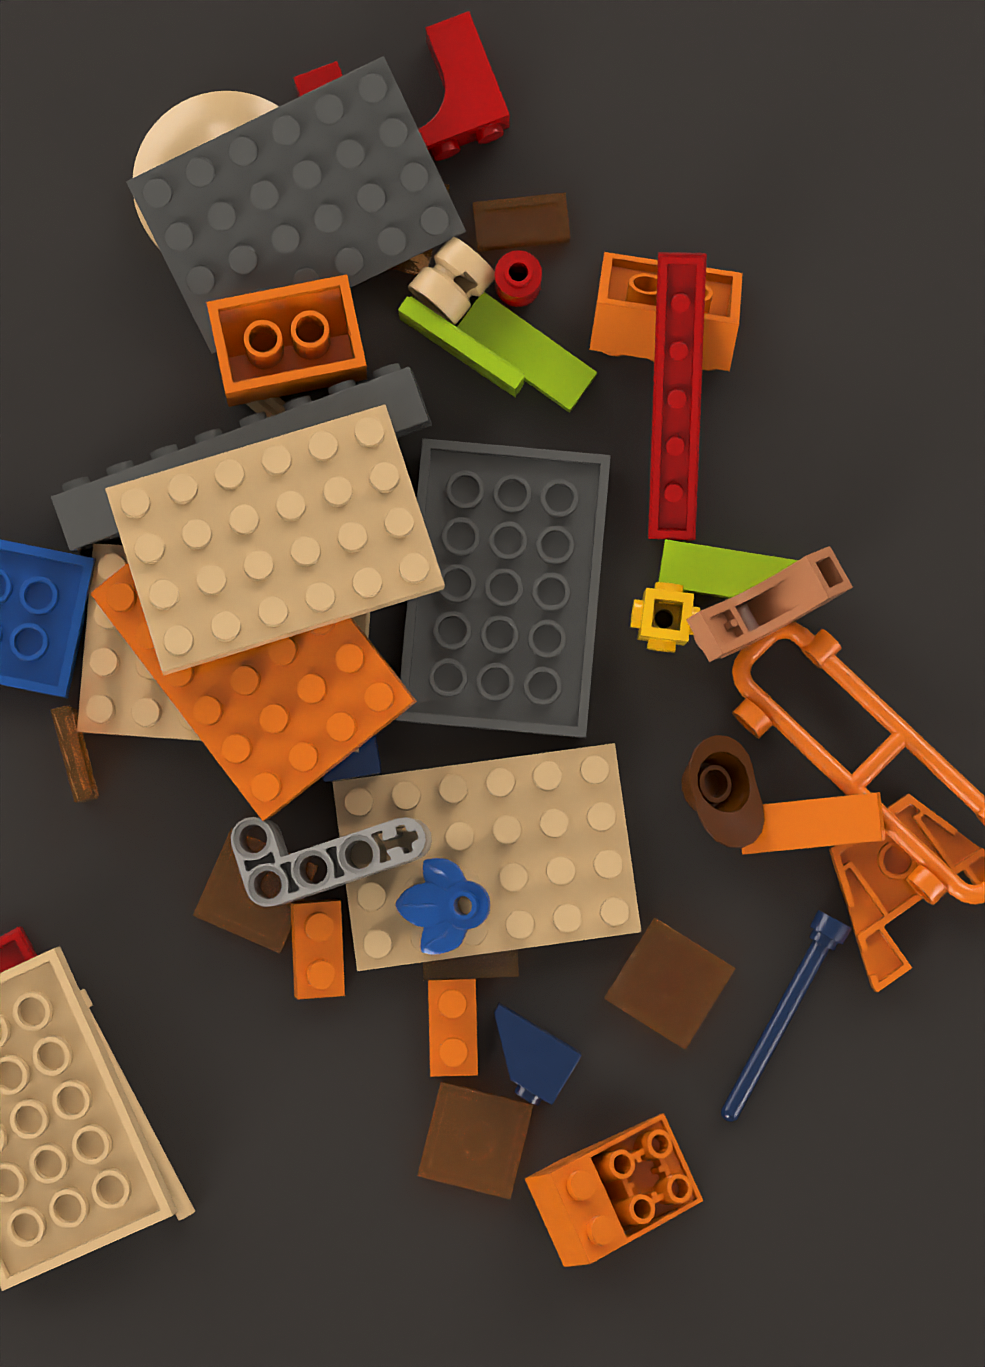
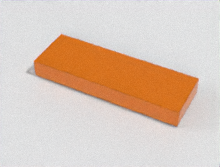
[741,792,886,855]

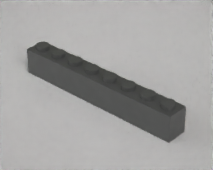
[51,363,432,553]

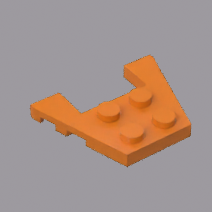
[829,794,985,993]

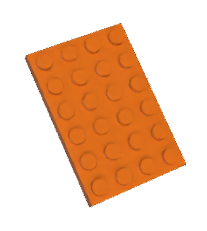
[90,563,417,821]

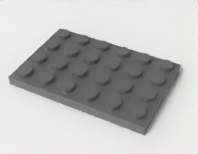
[126,56,466,354]
[396,438,611,738]

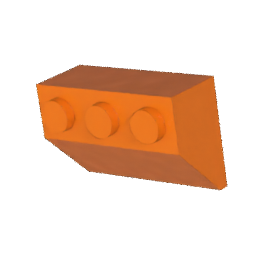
[589,252,743,371]
[206,274,367,407]

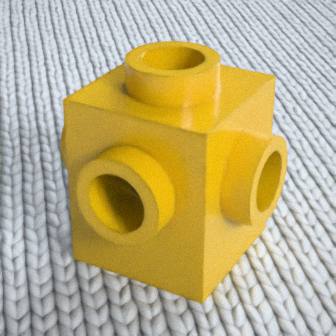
[630,582,700,652]

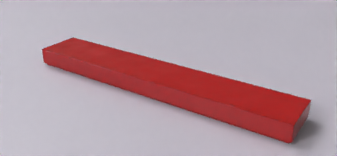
[648,252,707,540]

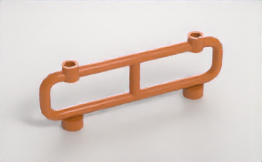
[732,622,985,905]

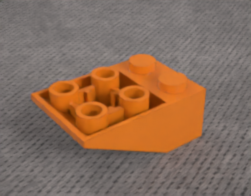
[525,1113,703,1267]

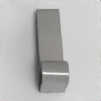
[231,817,432,907]

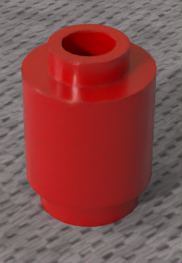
[495,250,542,307]

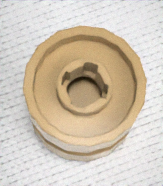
[408,236,495,326]

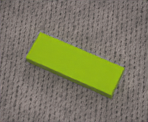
[457,292,597,413]
[398,296,525,397]
[658,539,798,599]

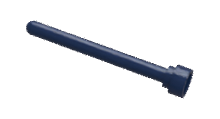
[721,910,852,1122]

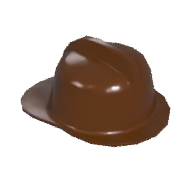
[682,735,765,848]

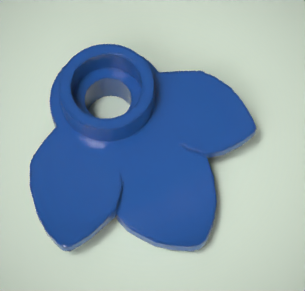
[395,858,491,955]

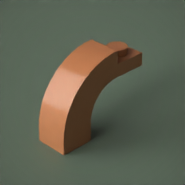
[686,546,853,662]

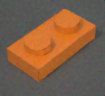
[291,899,345,1000]
[428,978,478,1077]

